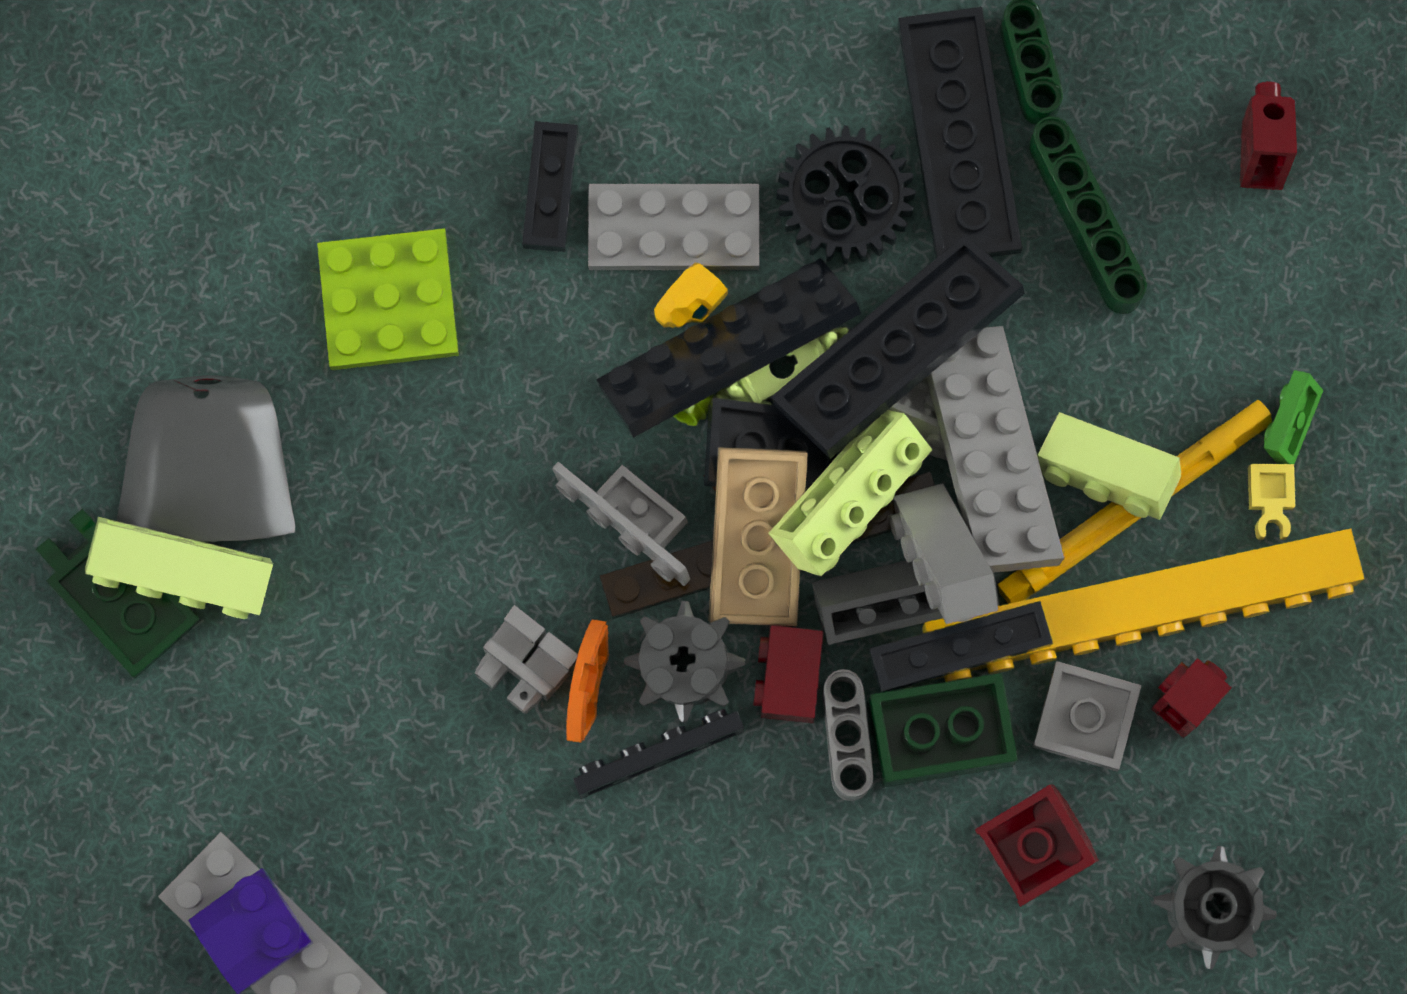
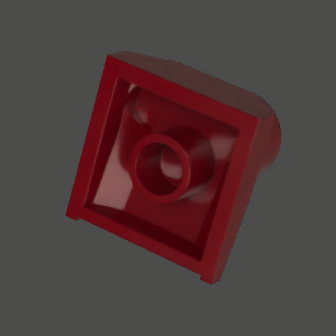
[975,784,1099,907]

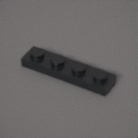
[869,601,1053,693]
[573,709,744,799]

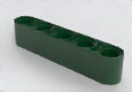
[1029,116,1147,314]

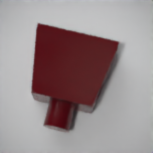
[1240,81,1297,190]

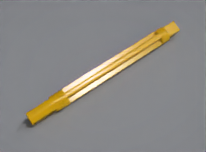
[997,400,1272,604]

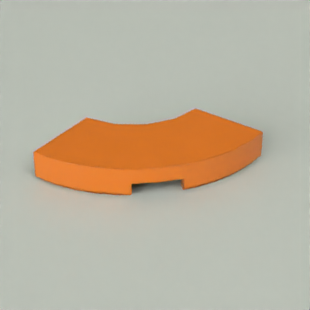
[566,619,609,743]

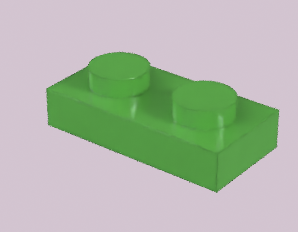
[1263,370,1323,464]

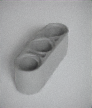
[822,669,873,801]

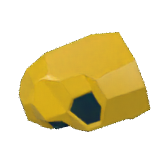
[654,263,728,328]

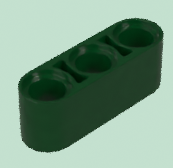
[1000,0,1063,125]

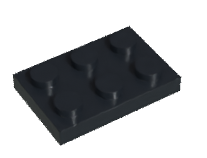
[704,397,837,492]

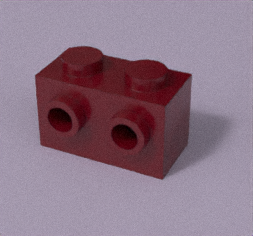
[1151,658,1232,738]

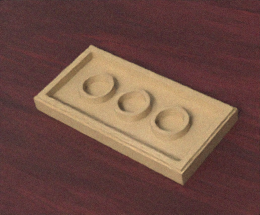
[708,447,808,626]

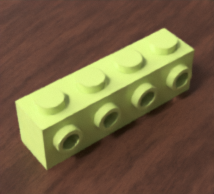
[768,410,933,576]
[85,517,273,619]

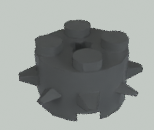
[624,601,745,722]
[1154,846,1277,969]

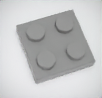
[1032,661,1142,771]

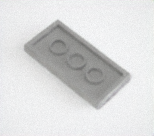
[588,184,759,270]

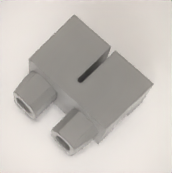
[475,605,578,714]

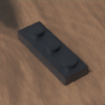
[522,121,578,252]

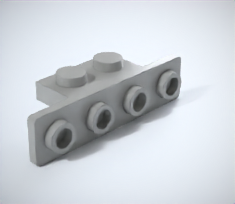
[552,462,690,586]

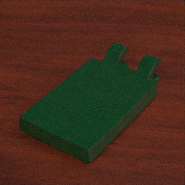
[36,509,201,679]

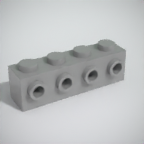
[889,484,998,624]

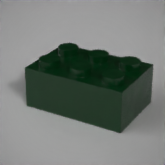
[868,673,1018,788]

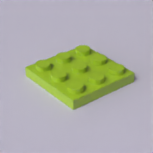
[317,228,459,370]

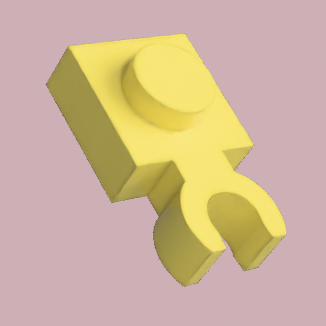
[1248,464,1295,540]

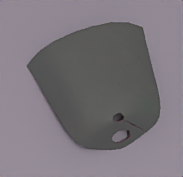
[116,375,296,541]

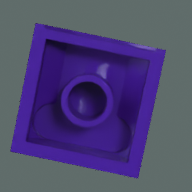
[188,868,313,994]

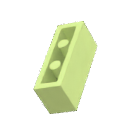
[1037,412,1181,520]

